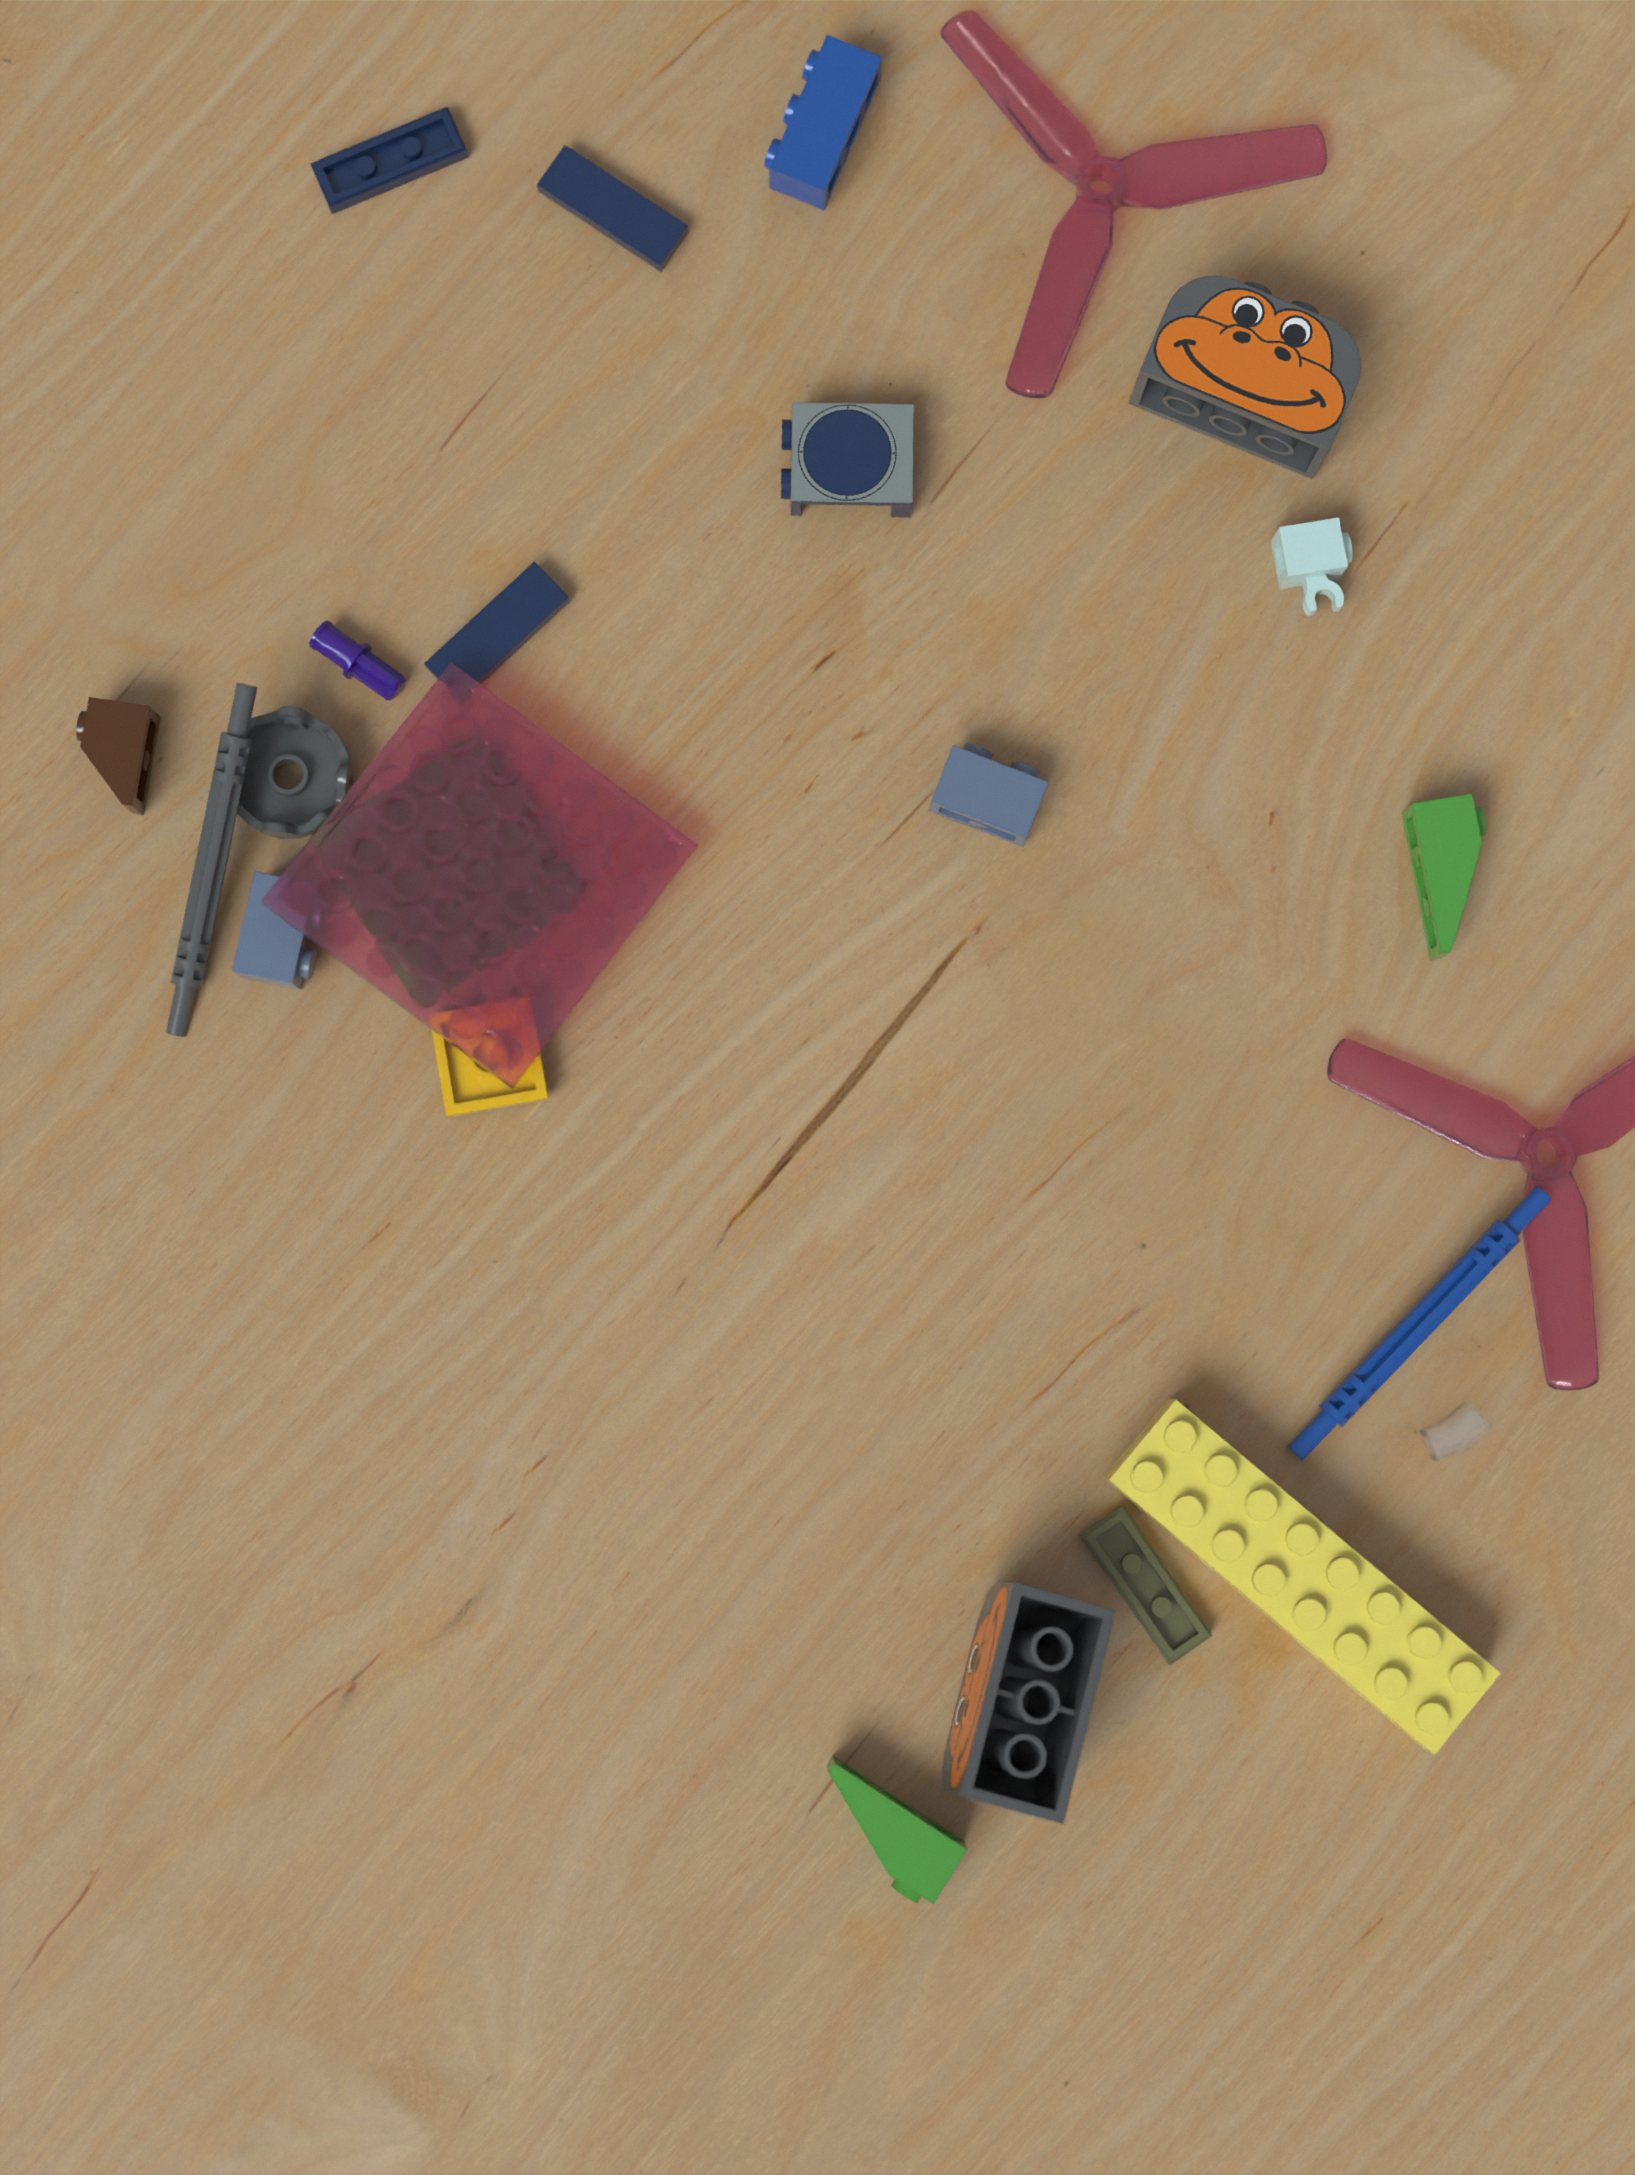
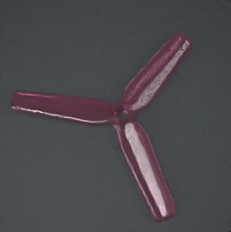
[940,10,1327,399]
[1327,1038,1635,1391]

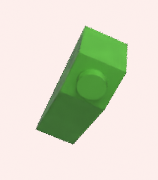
[1402,793,1486,960]
[828,1756,967,1904]

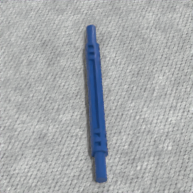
[1287,1186,1552,1461]

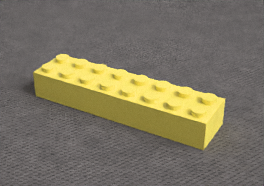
[1103,1398,1501,1755]

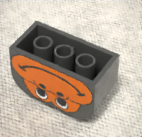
[1129,276,1361,480]
[942,1582,1116,1824]

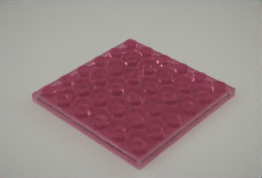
[261,663,698,1089]

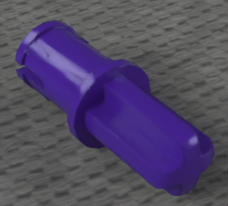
[309,620,406,701]

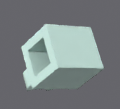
[1271,517,1353,616]

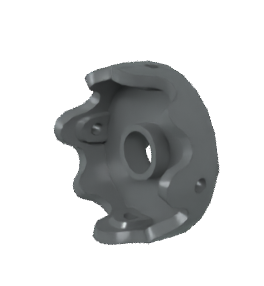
[237,706,353,839]

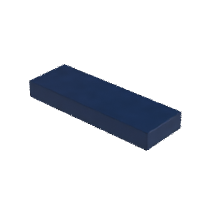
[310,107,469,214]
[537,145,689,272]
[424,561,570,703]

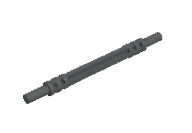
[166,682,258,1037]

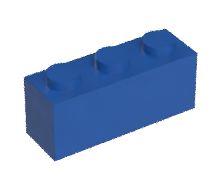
[764,35,882,210]

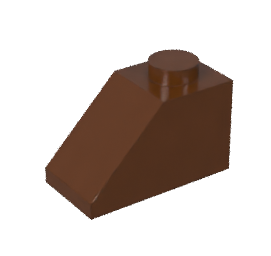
[76,697,161,815]

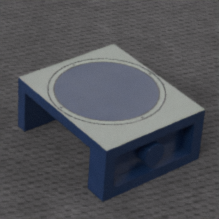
[781,402,914,518]

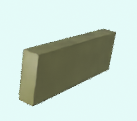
[1079,1505,1213,1665]

